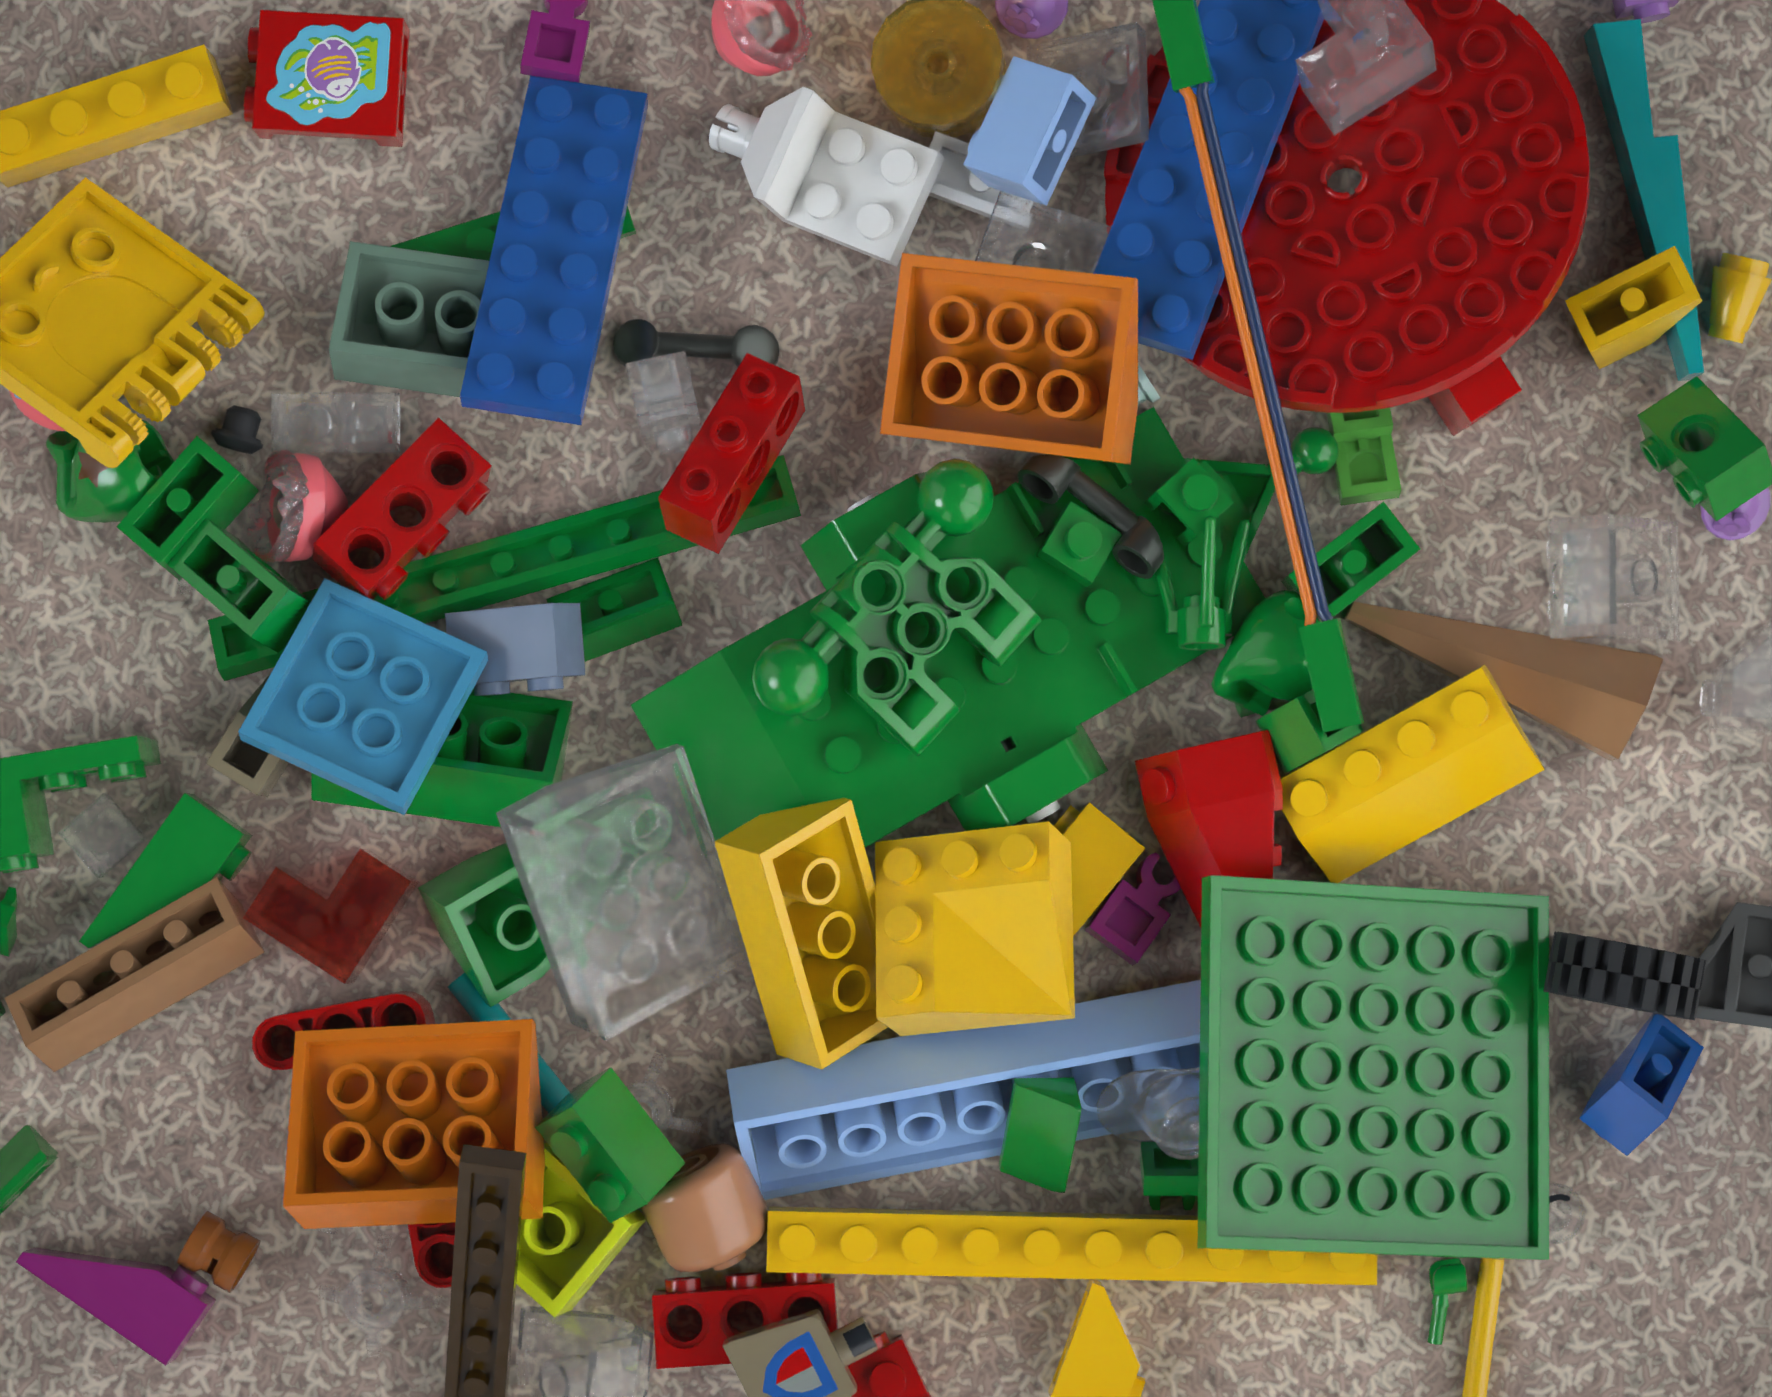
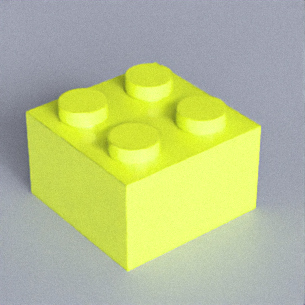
[516,1142,646,1318]

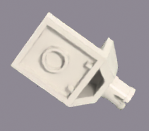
[709,87,945,267]

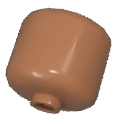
[640,1143,769,1272]

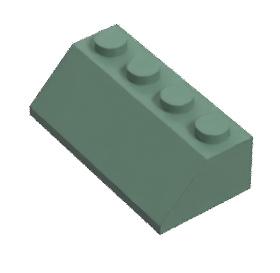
[329,241,489,397]

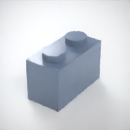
[445,603,585,696]

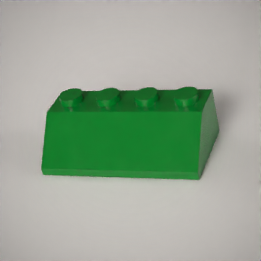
[311,688,573,834]

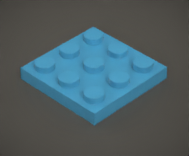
[238,578,488,816]

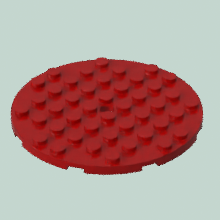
[1104,0,1590,413]

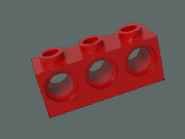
[658,353,806,554]
[312,417,492,600]
[652,1272,838,1369]

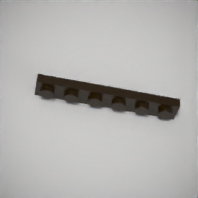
[444,1144,527,1397]

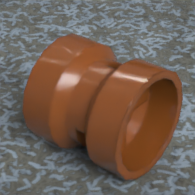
[177,1211,261,1293]

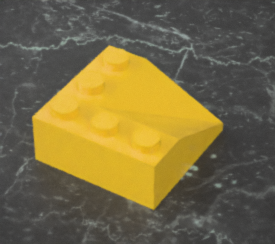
[875,821,1075,1036]

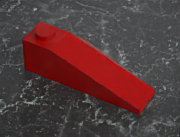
[1135,730,1283,928]

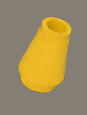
[1708,253,1772,344]

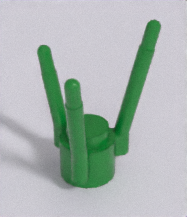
[1155,516,1250,650]

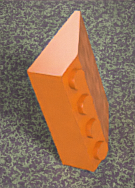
[880,253,1138,465]
[283,1019,545,1229]

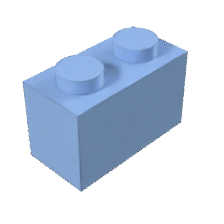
[963,56,1096,206]

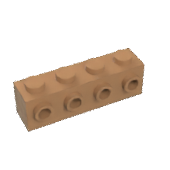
[5,877,265,1072]

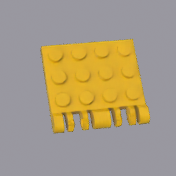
[0,177,265,468]

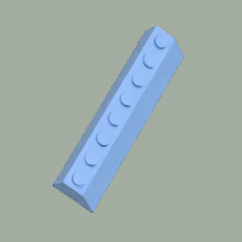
[726,980,1201,1200]

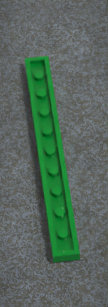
[208,455,801,681]

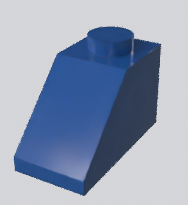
[1579,1013,1704,1156]

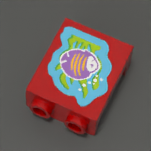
[244,10,410,147]

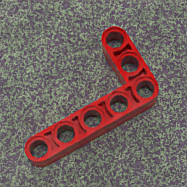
[252,991,455,1288]

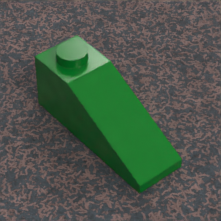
[79,793,253,948]

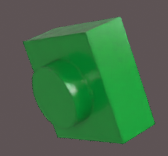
[1036,501,1121,587]

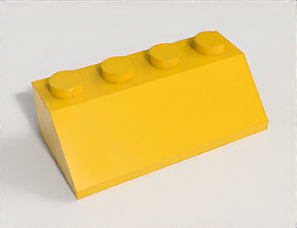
[1280,664,1545,883]
[714,798,888,1069]

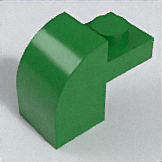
[1255,689,1364,774]

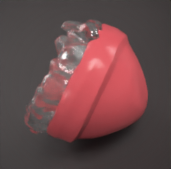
[711,0,813,76]
[246,449,349,562]

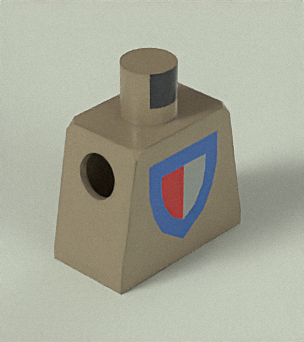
[723,1309,879,1397]

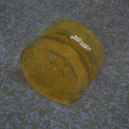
[870,0,1008,138]

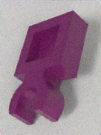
[520,0,590,83]
[1085,852,1181,966]

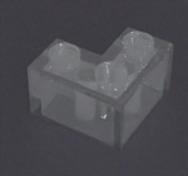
[1295,0,1437,136]

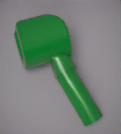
[1427,1258,1467,1345]

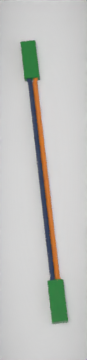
[1152,0,1364,733]

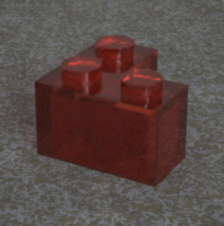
[243,848,419,984]

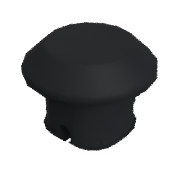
[211,405,263,454]

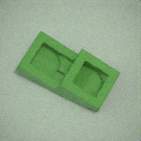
[1327,408,1401,506]

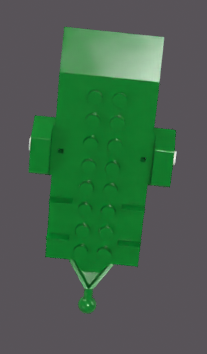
[631,406,1339,859]

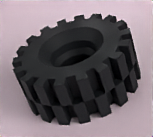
[1544,932,1706,1020]

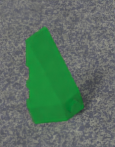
[418,785,672,1007]

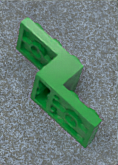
[0,735,161,874]

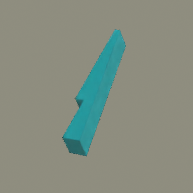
[1584,19,1704,381]

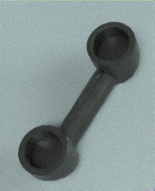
[613,319,780,370]
[1018,454,1164,579]

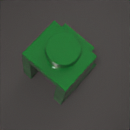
[1144,457,1234,547]

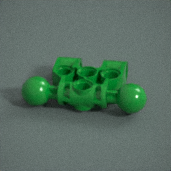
[752,458,1041,756]

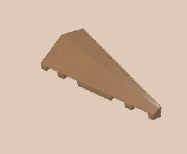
[1344,602,1663,761]

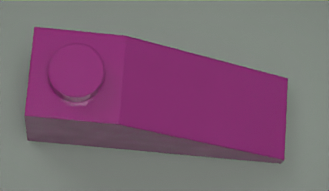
[16,1247,216,1366]

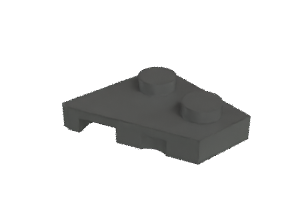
[1696,902,1772,1029]

